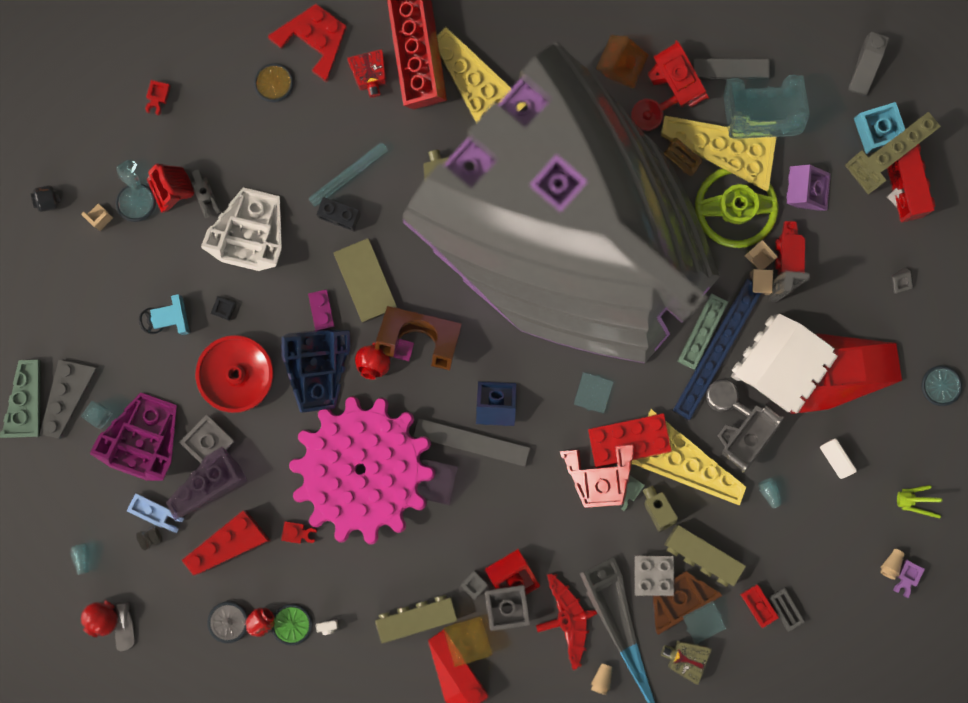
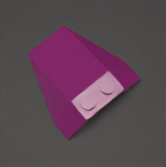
[90,393,177,481]

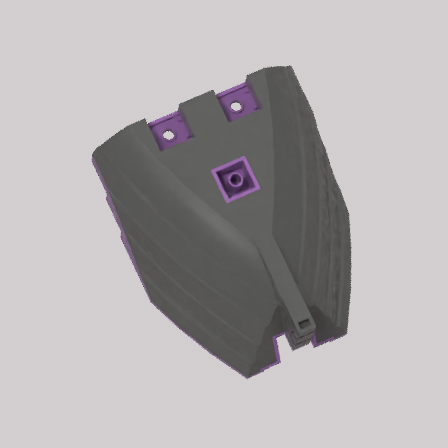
[403,41,720,363]

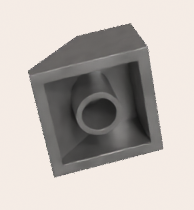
[485,585,530,631]

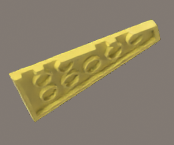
[437,27,527,122]
[661,116,777,191]
[632,409,746,505]

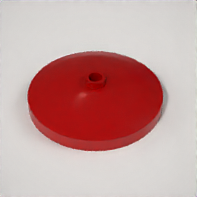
[195,335,274,413]

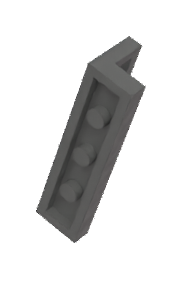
[768,271,809,302]

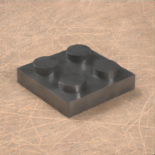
[179,414,235,469]

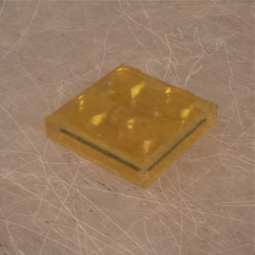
[443,617,492,666]

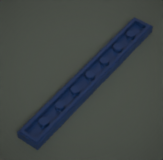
[672,279,761,420]

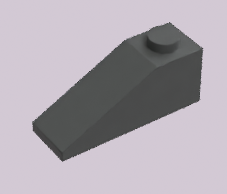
[848,32,889,96]

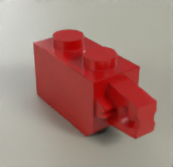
[775,221,805,275]

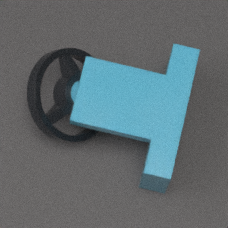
[139,294,190,335]

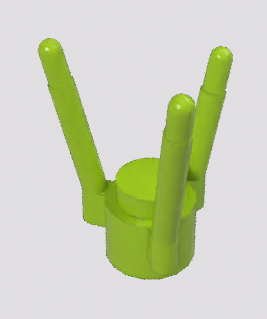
[897,485,942,518]

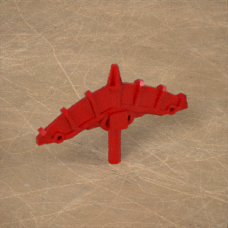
[536,574,597,670]

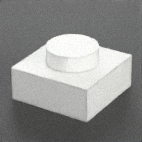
[316,620,339,635]

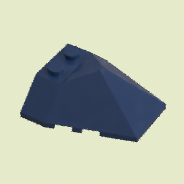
[282,330,350,413]

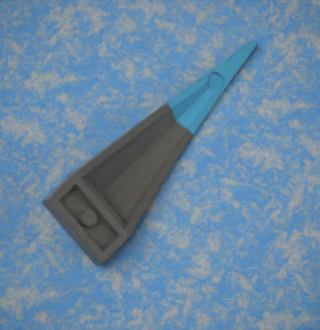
[580,557,655,703]

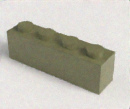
[664,525,746,587]
[375,595,457,643]

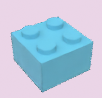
[854,102,905,154]

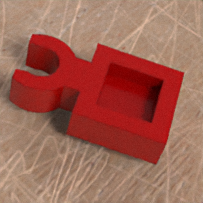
[145,80,171,116]
[281,521,317,544]

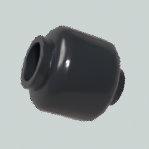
[31,186,61,212]

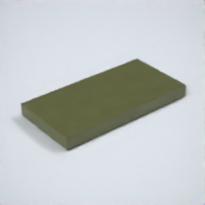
[333,238,397,323]

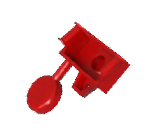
[631,40,709,131]

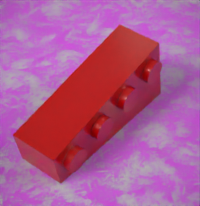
[182,510,270,576]

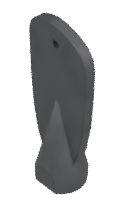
[115,602,135,651]

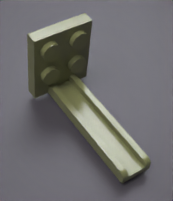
[845,112,941,195]

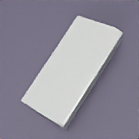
[820,439,857,479]

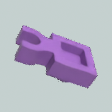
[893,560,925,598]

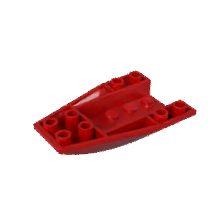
[790,334,902,414]

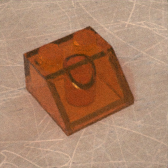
[596,35,649,88]

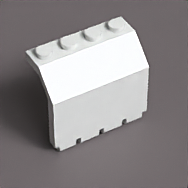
[731,314,837,413]

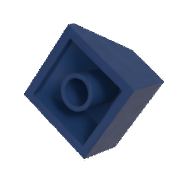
[476,382,516,426]

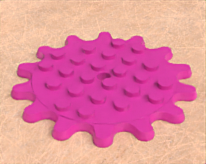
[289,396,435,544]

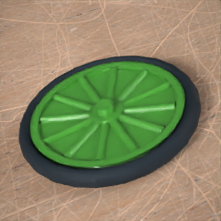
[272,604,312,646]

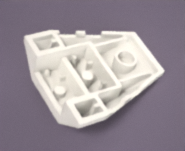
[201,187,282,271]

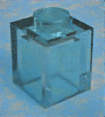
[81,401,113,429]

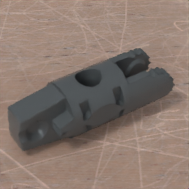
[191,170,221,218]

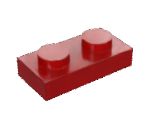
[740,584,779,628]

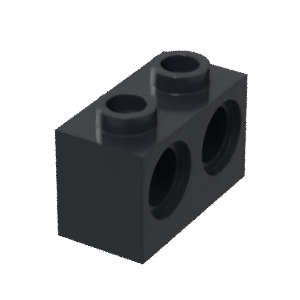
[316,197,361,231]

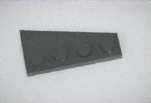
[40,360,98,439]

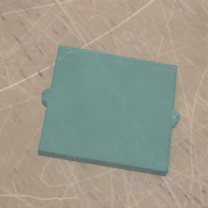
[573,372,613,414]
[683,601,726,644]

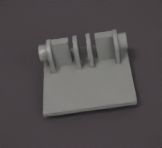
[635,556,674,596]

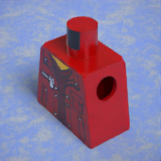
[347,49,386,98]

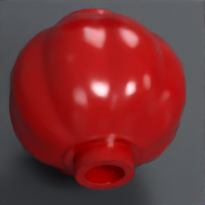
[355,343,391,380]
[81,600,118,638]

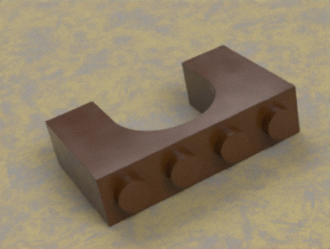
[375,306,462,371]

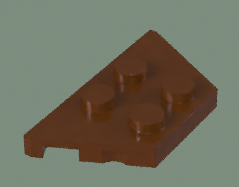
[653,571,722,635]

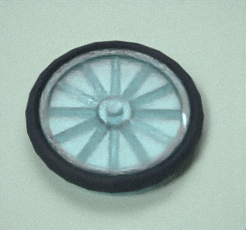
[116,184,156,222]
[921,366,962,406]

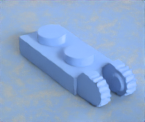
[127,493,184,533]

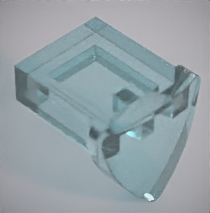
[116,160,141,192]

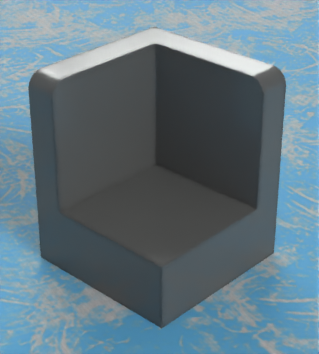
[460,570,488,599]

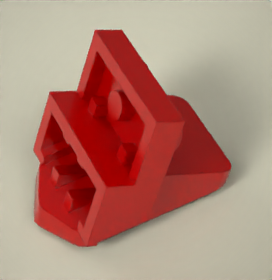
[147,163,194,213]

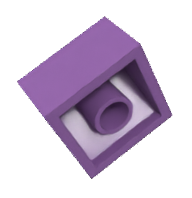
[787,165,830,211]

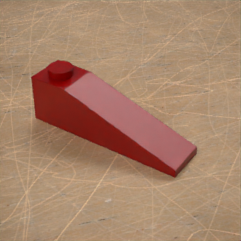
[428,629,488,703]

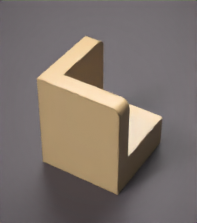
[81,204,113,231]
[745,240,777,270]
[750,269,773,295]

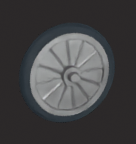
[207,602,248,643]

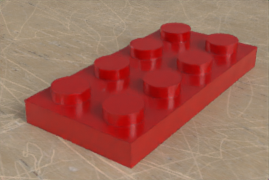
[588,414,672,468]

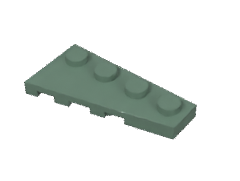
[0,360,40,438]

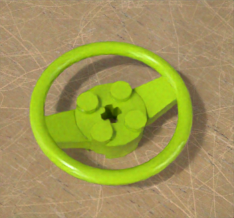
[695,168,778,248]

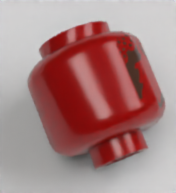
[245,608,275,637]

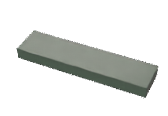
[677,293,728,370]

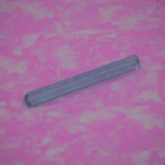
[309,143,387,206]

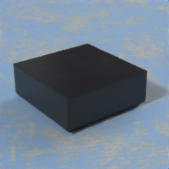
[210,296,236,321]

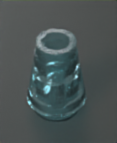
[758,478,782,508]
[69,544,89,574]

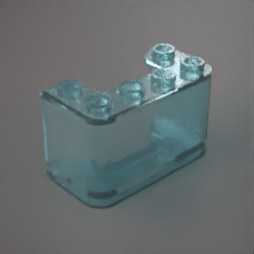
[723,75,810,139]

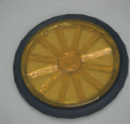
[254,63,294,102]

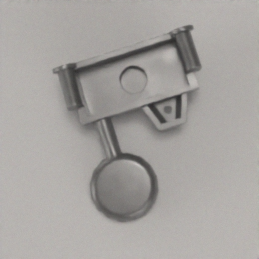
[706,380,784,473]

